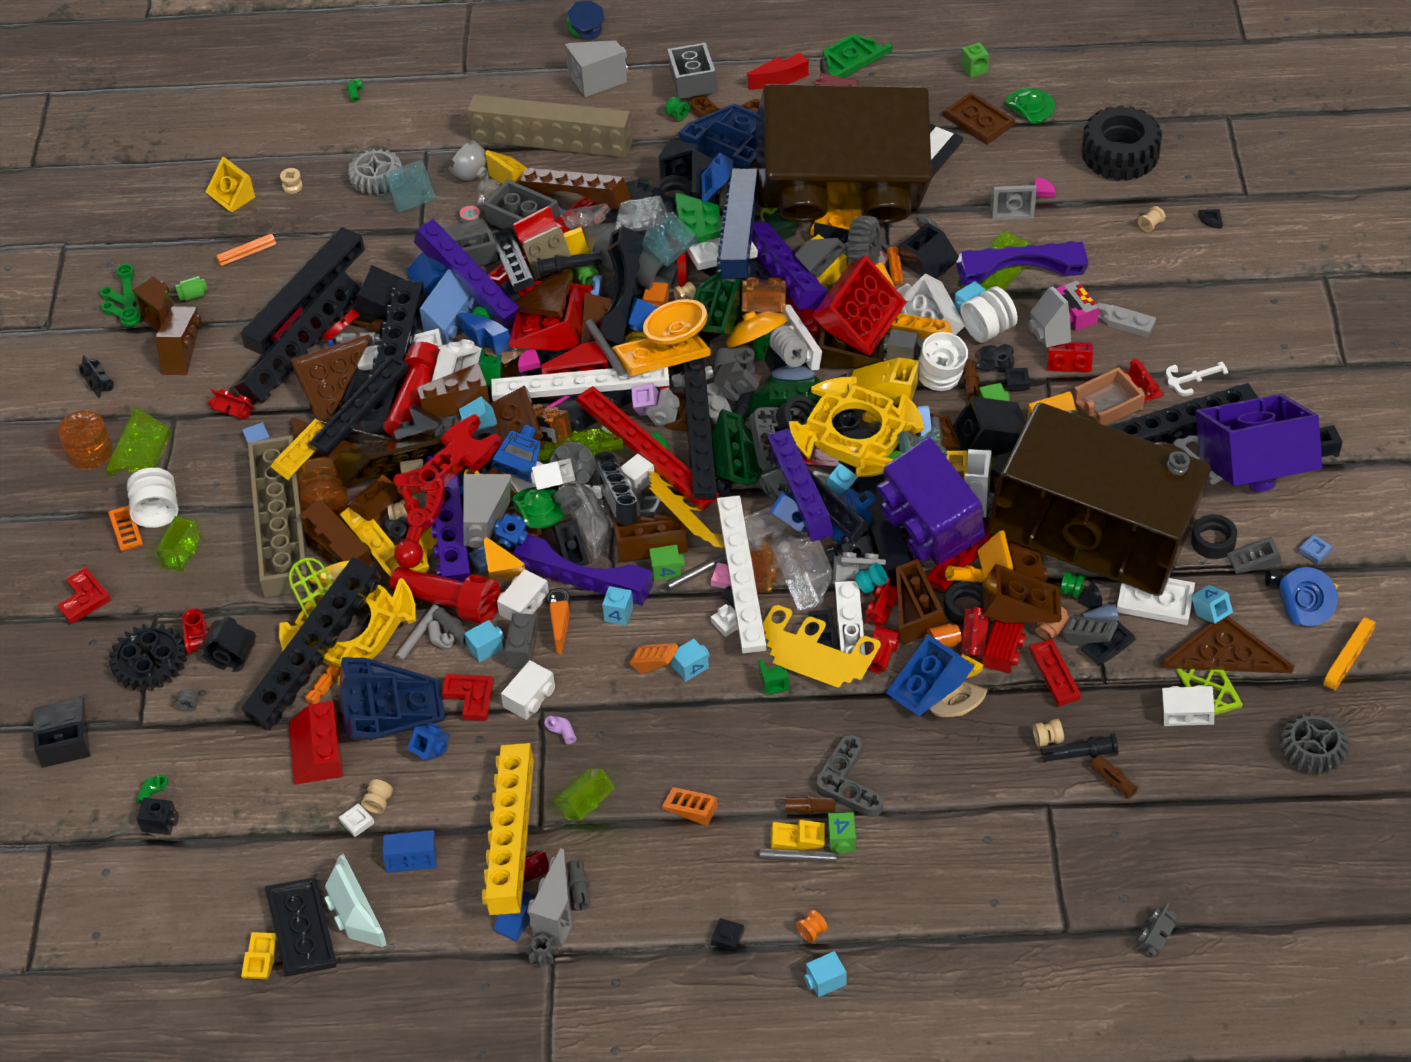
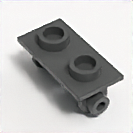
[1134,903,1177,958]

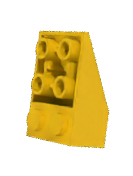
[851,357,920,406]

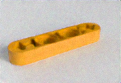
[887,313,953,339]
[1323,617,1377,691]

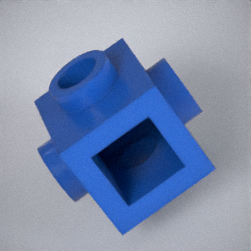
[493,514,528,551]
[407,723,450,760]

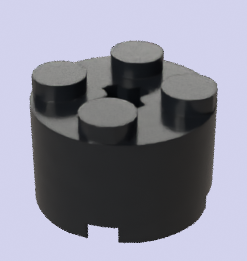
[199,617,256,672]

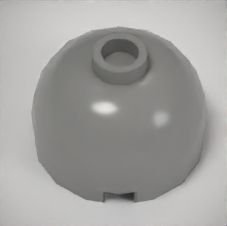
[448,140,487,181]

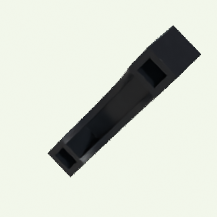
[589,225,644,349]

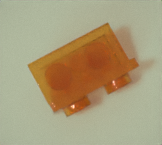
[750,542,776,593]

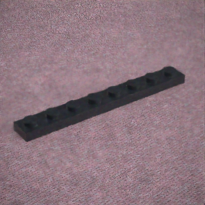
[681,360,717,500]

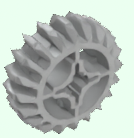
[348,148,403,196]

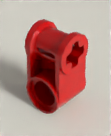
[182,608,208,655]

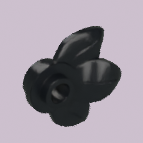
[976,344,1015,373]

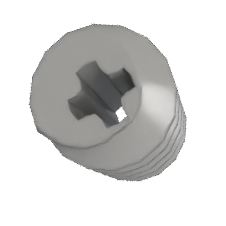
[769,325,808,367]

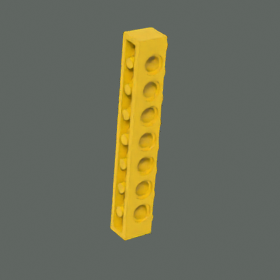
[482,743,534,915]

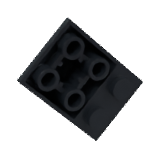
[33,697,91,768]

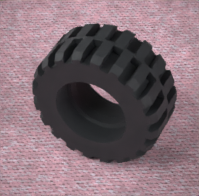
[1081,105,1162,181]

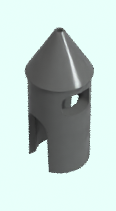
[581,222,678,291]

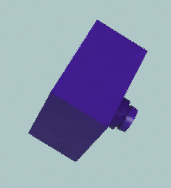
[1195,394,1323,491]

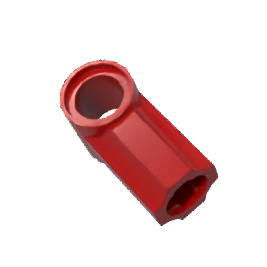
[868,626,900,674]

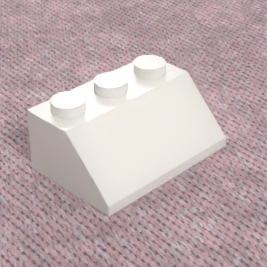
[901,274,965,347]

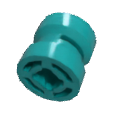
[855,562,888,594]

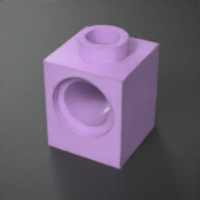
[631,383,660,416]

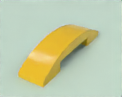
[340,507,404,577]

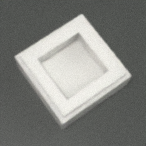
[339,803,374,838]

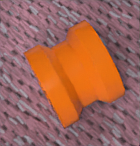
[795,910,828,943]

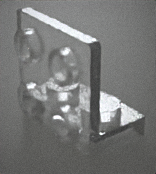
[615,196,668,244]

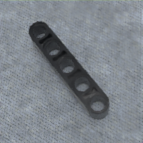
[594,452,637,525]

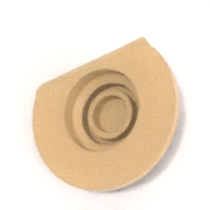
[929,681,988,717]

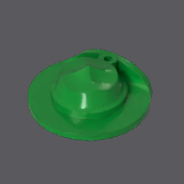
[1004,88,1055,124]
[510,487,565,528]

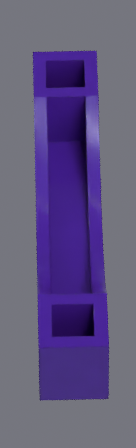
[414,219,519,327]
[956,241,1089,285]
[767,428,834,542]
[513,534,653,606]

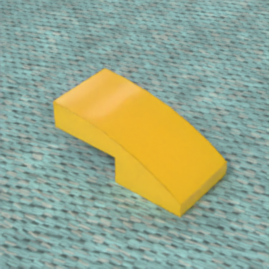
[771,820,825,850]
[241,932,277,979]

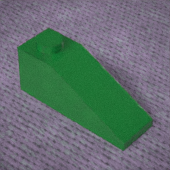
[478,349,503,391]

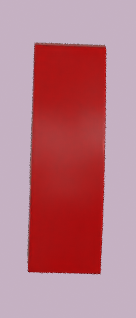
[747,53,809,90]

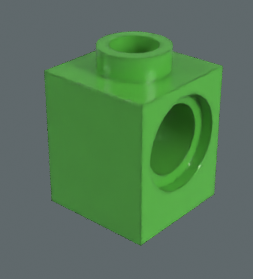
[961,42,989,78]

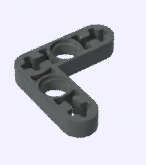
[750,407,807,472]
[817,735,883,817]

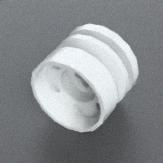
[960,286,1018,343]
[918,332,968,391]
[127,468,179,528]

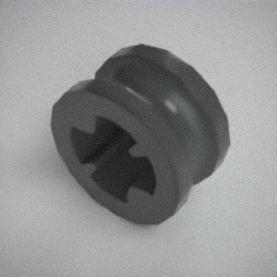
[1167,451,1190,475]
[175,690,199,712]

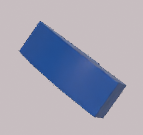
[701,153,733,202]
[458,312,512,355]

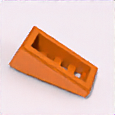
[108,505,143,552]
[549,601,570,654]
[630,643,679,675]
[662,787,718,826]

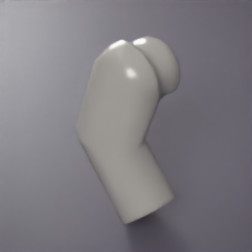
[428,621,454,649]

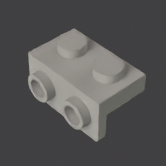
[832,552,886,587]

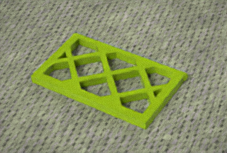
[1176,669,1243,715]

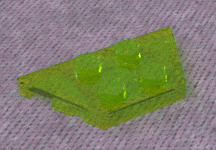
[106,407,171,477]
[537,429,624,461]

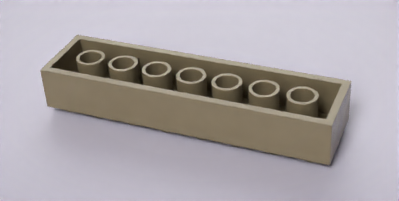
[467,95,632,158]
[248,435,311,598]

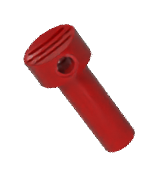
[383,342,441,438]
[390,567,500,624]

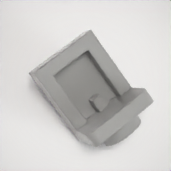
[646,388,680,426]

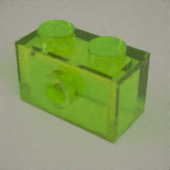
[156,516,201,572]
[554,768,616,820]

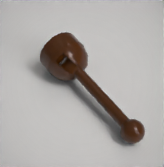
[339,315,387,336]

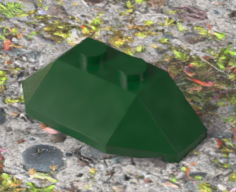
[693,270,742,333]
[749,375,822,417]
[712,409,761,486]

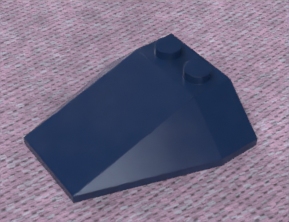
[678,103,757,169]
[339,657,445,739]

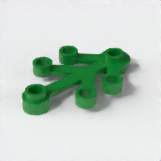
[100,263,148,327]

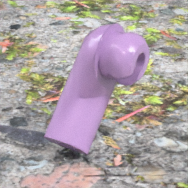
[544,716,577,744]

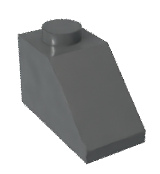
[795,238,847,278]

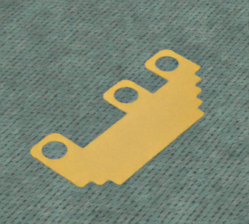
[648,471,725,548]
[763,605,881,688]

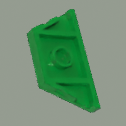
[823,34,892,78]
[675,193,722,248]

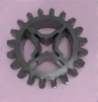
[847,215,882,265]
[1280,711,1349,776]

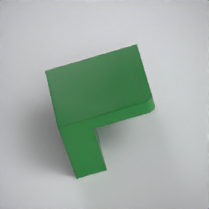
[758,659,789,696]

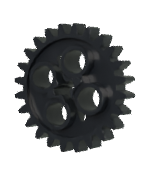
[109,623,187,692]

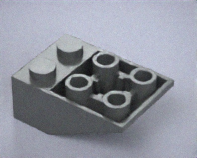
[443,218,498,266]

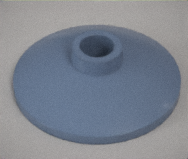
[771,365,815,380]

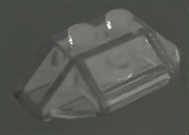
[560,481,614,563]
[770,532,833,613]

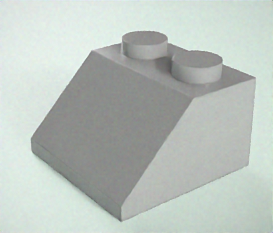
[990,185,1037,220]
[1028,287,1071,348]

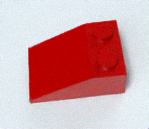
[541,342,609,398]

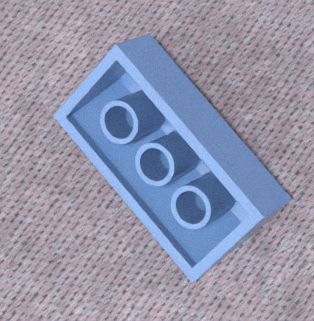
[420,269,478,345]

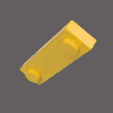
[270,418,325,480]

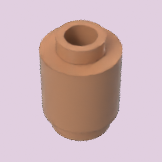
[1036,607,1069,641]

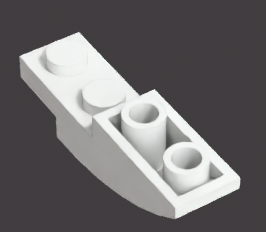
[835,581,865,655]

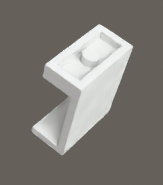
[964,449,991,518]

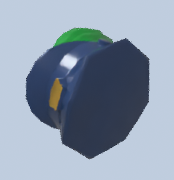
[566,0,605,39]

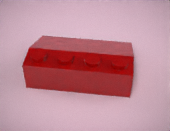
[812,255,907,356]
[508,284,584,351]

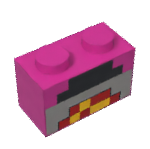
[1055,280,1099,331]

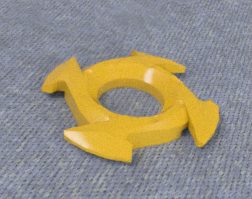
[789,377,924,477]
[279,561,416,686]

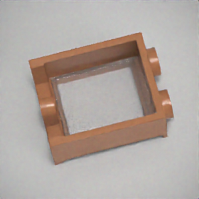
[1073,367,1145,425]

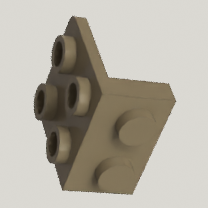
[522,227,571,280]

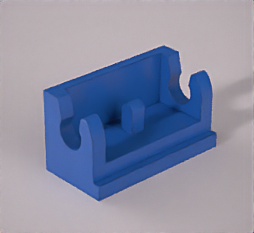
[383,830,437,873]

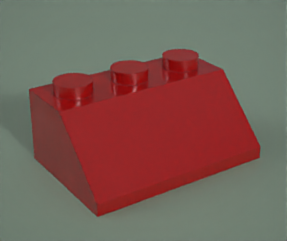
[289,701,343,785]

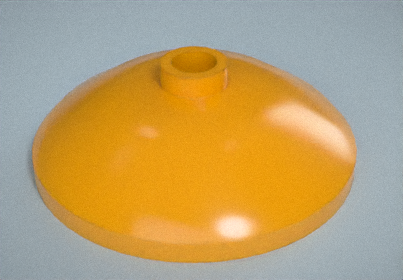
[643,299,708,345]
[726,311,787,348]

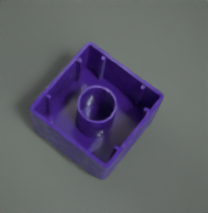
[877,436,985,565]

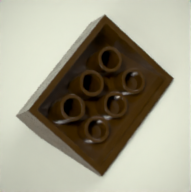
[815,284,886,369]
[334,435,444,486]

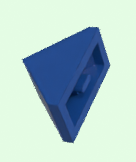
[494,890,536,942]

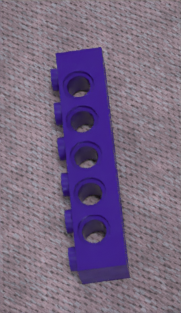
[752,222,827,309]
[427,456,470,582]

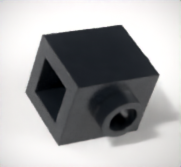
[136,798,179,835]

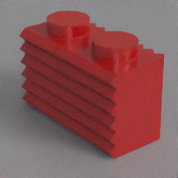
[982,619,1026,674]

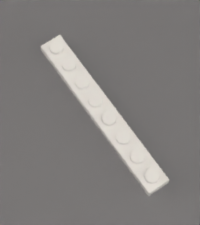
[491,367,669,401]
[717,496,766,654]

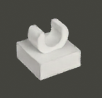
[711,604,738,637]

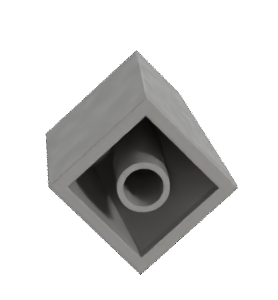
[565,40,628,97]
[463,474,511,548]

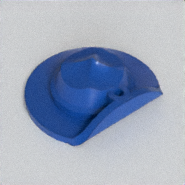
[1280,567,1338,627]

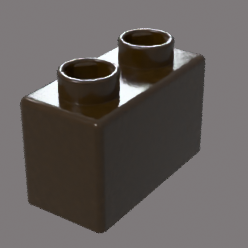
[756,84,932,224]
[987,403,1211,596]

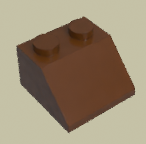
[133,276,174,332]

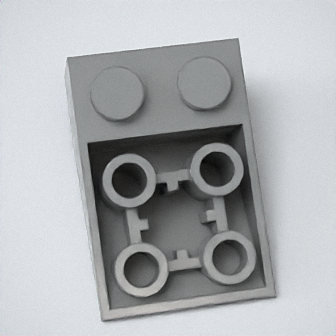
[527,848,572,947]

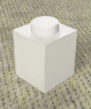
[621,454,654,491]

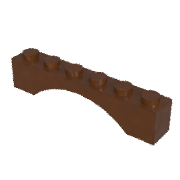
[517,168,631,210]

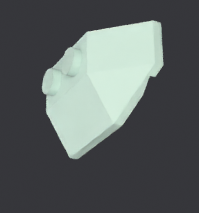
[324,854,387,947]

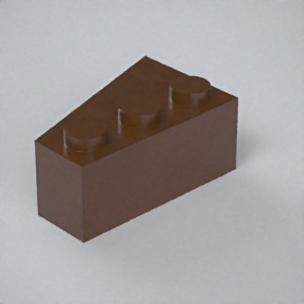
[581,293,613,344]
[156,307,201,375]
[417,363,490,418]
[299,499,372,566]
[612,513,688,562]
[896,559,947,645]

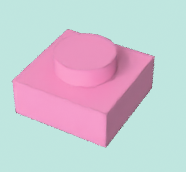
[711,562,731,589]

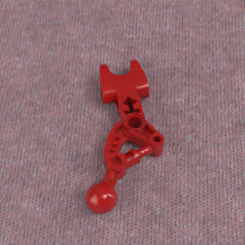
[393,414,502,569]

